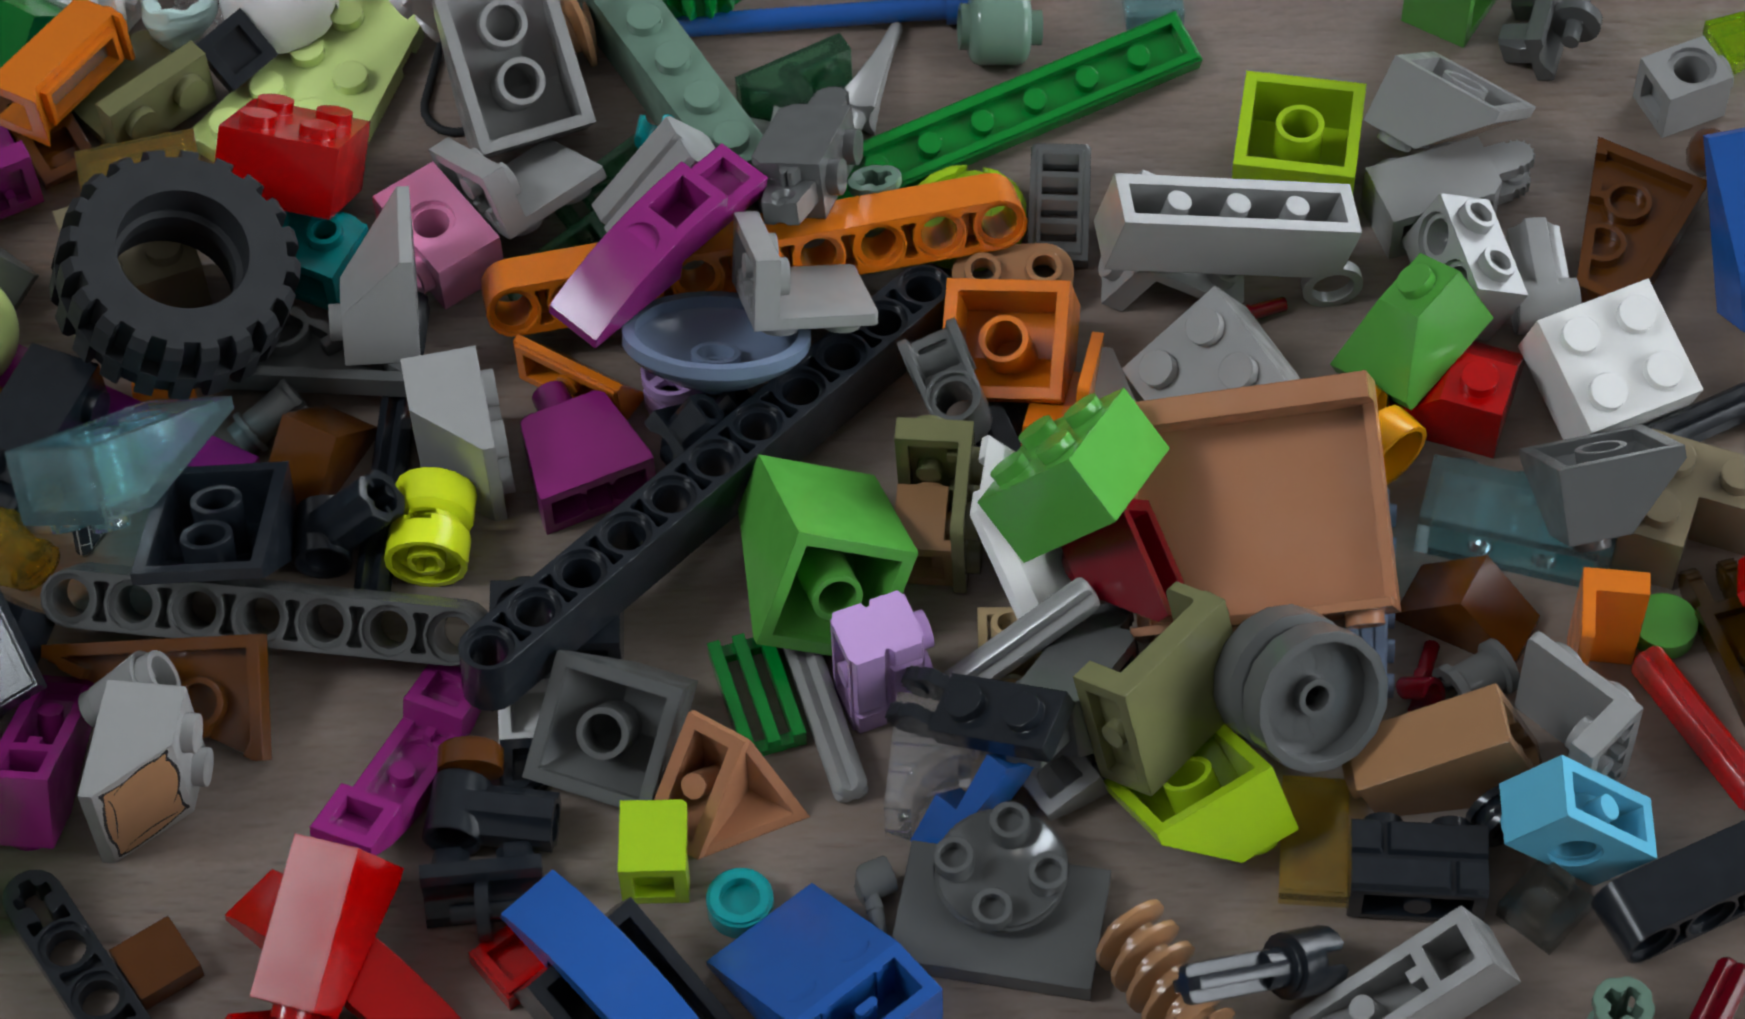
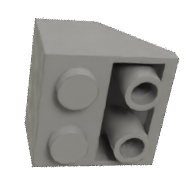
[400,345,516,521]

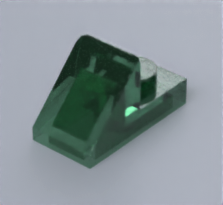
[735,32,852,121]

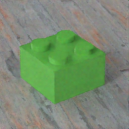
[977,387,1170,563]

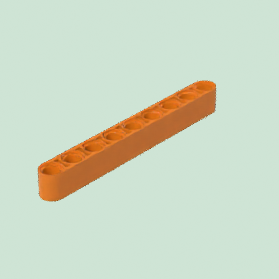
[481,173,1028,337]

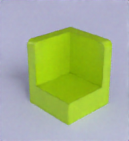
[618,799,690,904]

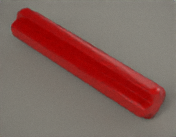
[1631,646,1745,811]

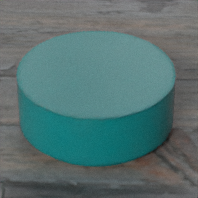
[706,868,774,939]

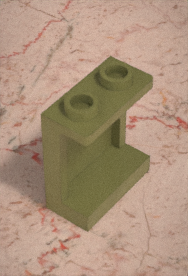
[1073,582,1233,797]

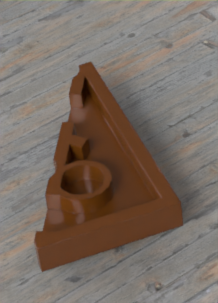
[41,634,272,761]

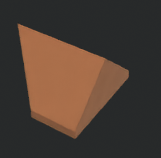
[654,710,810,860]

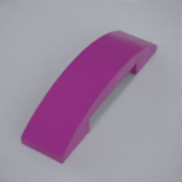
[310,664,481,856]

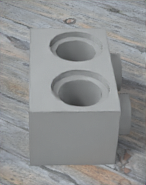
[1402,193,1528,341]

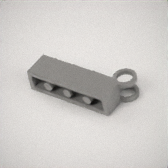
[1094,173,1363,307]

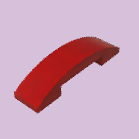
[224,869,461,1019]

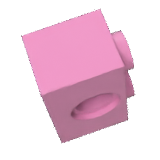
[372,161,504,310]

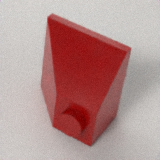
[1388,341,1525,459]

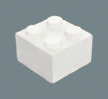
[1518,278,1704,440]

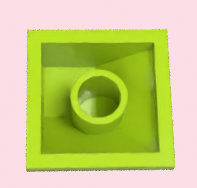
[1103,724,1299,863]

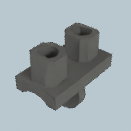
[1498,0,1603,80]

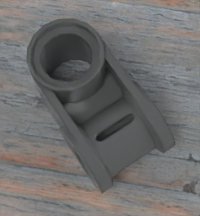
[897,317,993,444]

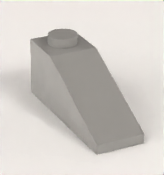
[1289,905,1521,1019]

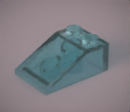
[4,396,234,534]

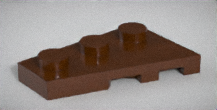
[1577,136,1707,303]

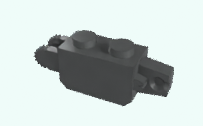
[751,86,864,225]
[1005,602,1139,768]

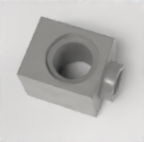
[1633,35,1734,138]

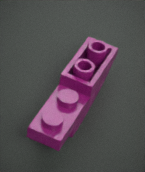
[549,143,768,349]

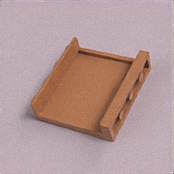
[1130,370,1401,644]

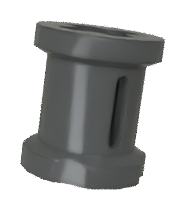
[1432,638,1520,700]

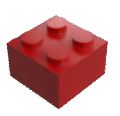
[215,93,371,220]

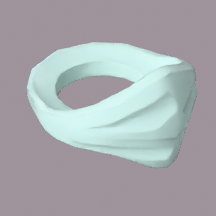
[141,0,218,52]

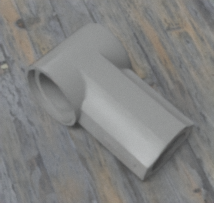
[1506,217,1582,336]

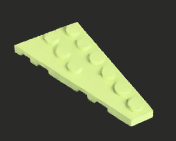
[187,0,425,163]

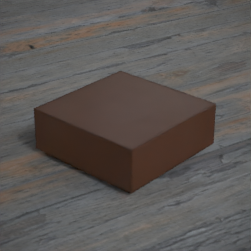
[108,916,205,1010]

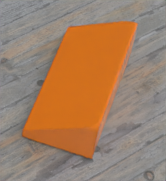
[513,334,644,420]

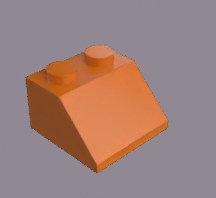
[943,278,1081,404]

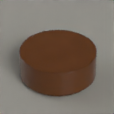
[437,736,504,782]

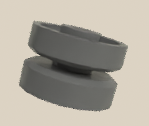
[1213,604,1388,773]

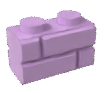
[830,590,935,734]

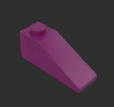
[0,675,95,851]

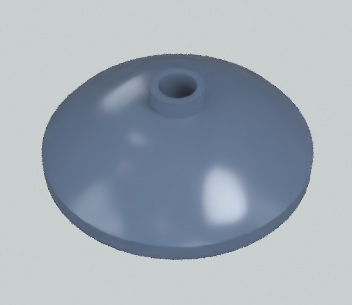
[621,291,811,395]

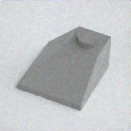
[328,186,421,366]

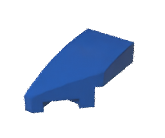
[910,753,1034,844]

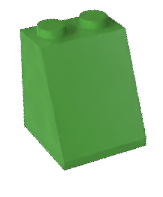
[738,454,919,656]

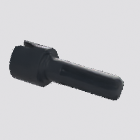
[1173,925,1349,1006]

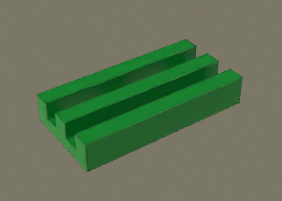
[707,633,807,756]

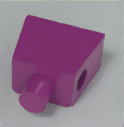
[520,381,656,535]

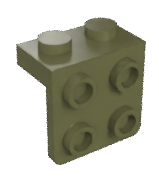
[71,30,217,160]
[894,415,984,593]

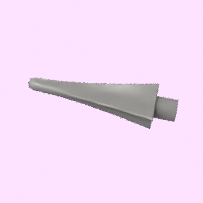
[844,22,903,136]

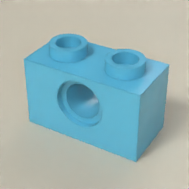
[1499,755,1657,886]

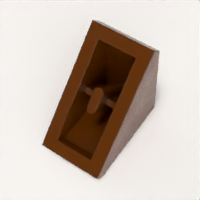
[269,404,377,506]
[1395,555,1540,664]

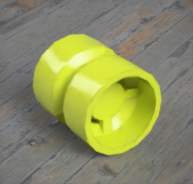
[384,467,477,587]

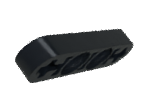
[2,870,151,1019]

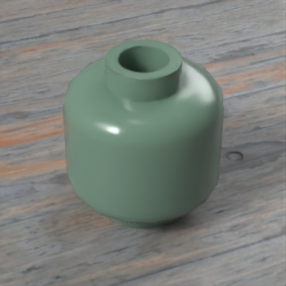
[957,0,1043,66]

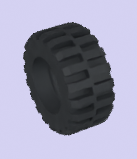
[49,150,301,399]

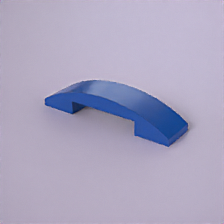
[500,869,700,1019]

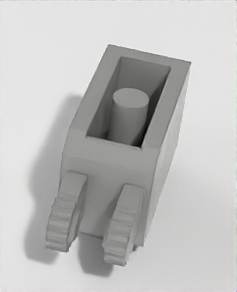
[1361,136,1536,259]

